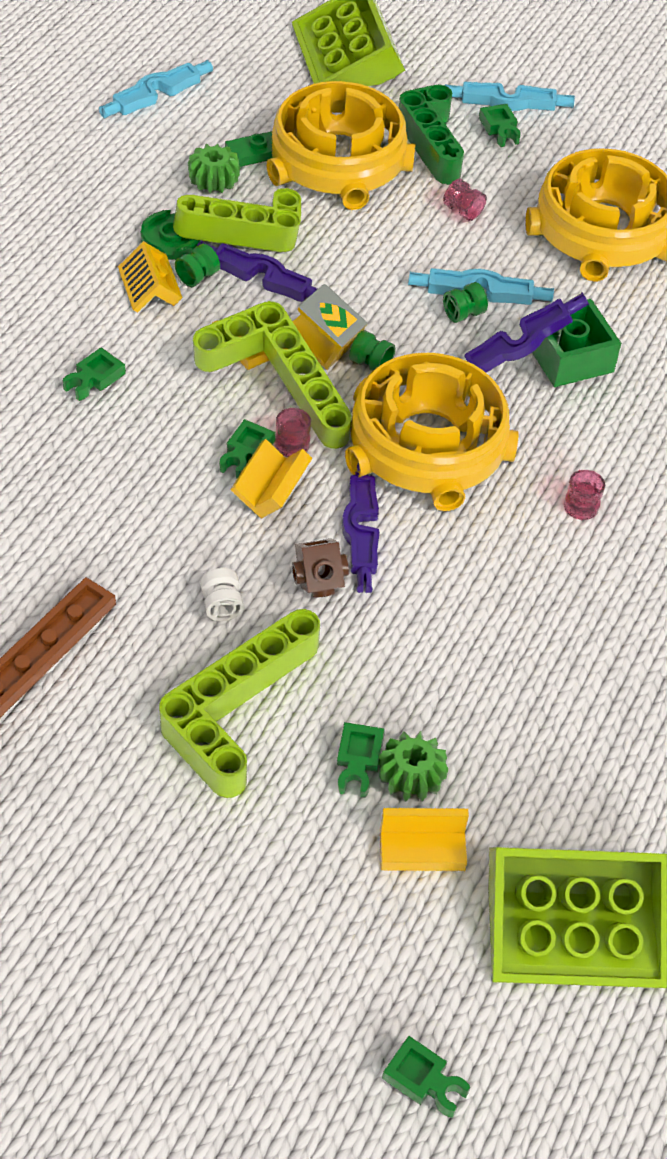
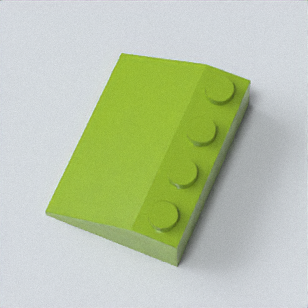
[292,0,406,86]
[488,847,667,988]

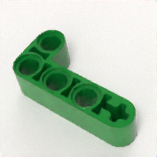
[399,84,464,185]

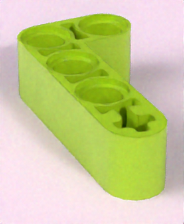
[173,188,301,252]

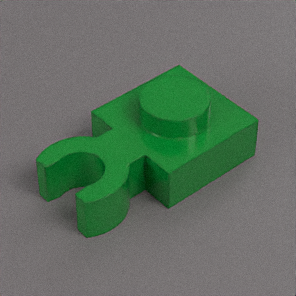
[479,104,521,147]
[62,347,126,401]
[219,419,276,479]
[337,722,385,798]
[382,1036,470,1118]

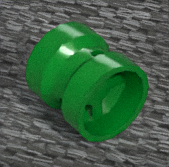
[175,243,220,288]
[443,282,488,323]
[349,330,396,371]

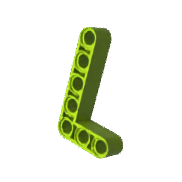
[193,301,352,449]
[159,609,320,798]

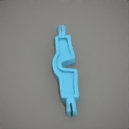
[99,60,213,119]
[445,81,575,111]
[408,268,554,305]

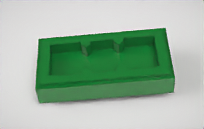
[225,131,273,167]

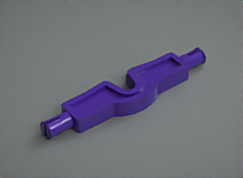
[197,241,318,302]
[464,292,589,373]
[342,463,380,593]

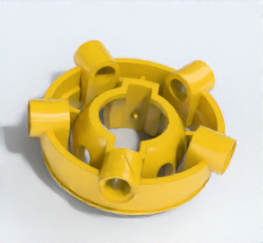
[266,81,415,210]
[525,148,667,282]
[345,353,519,511]

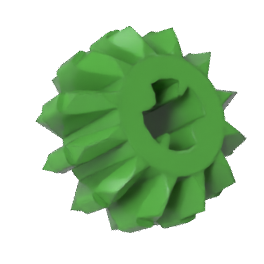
[188,144,240,194]
[379,731,448,802]

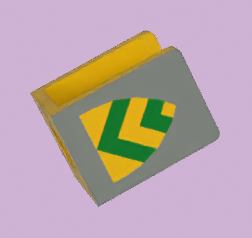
[293,284,368,370]

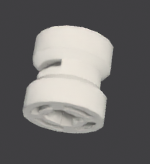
[200,568,244,621]

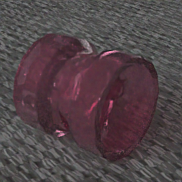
[443,178,487,221]
[275,408,311,457]
[564,469,606,520]

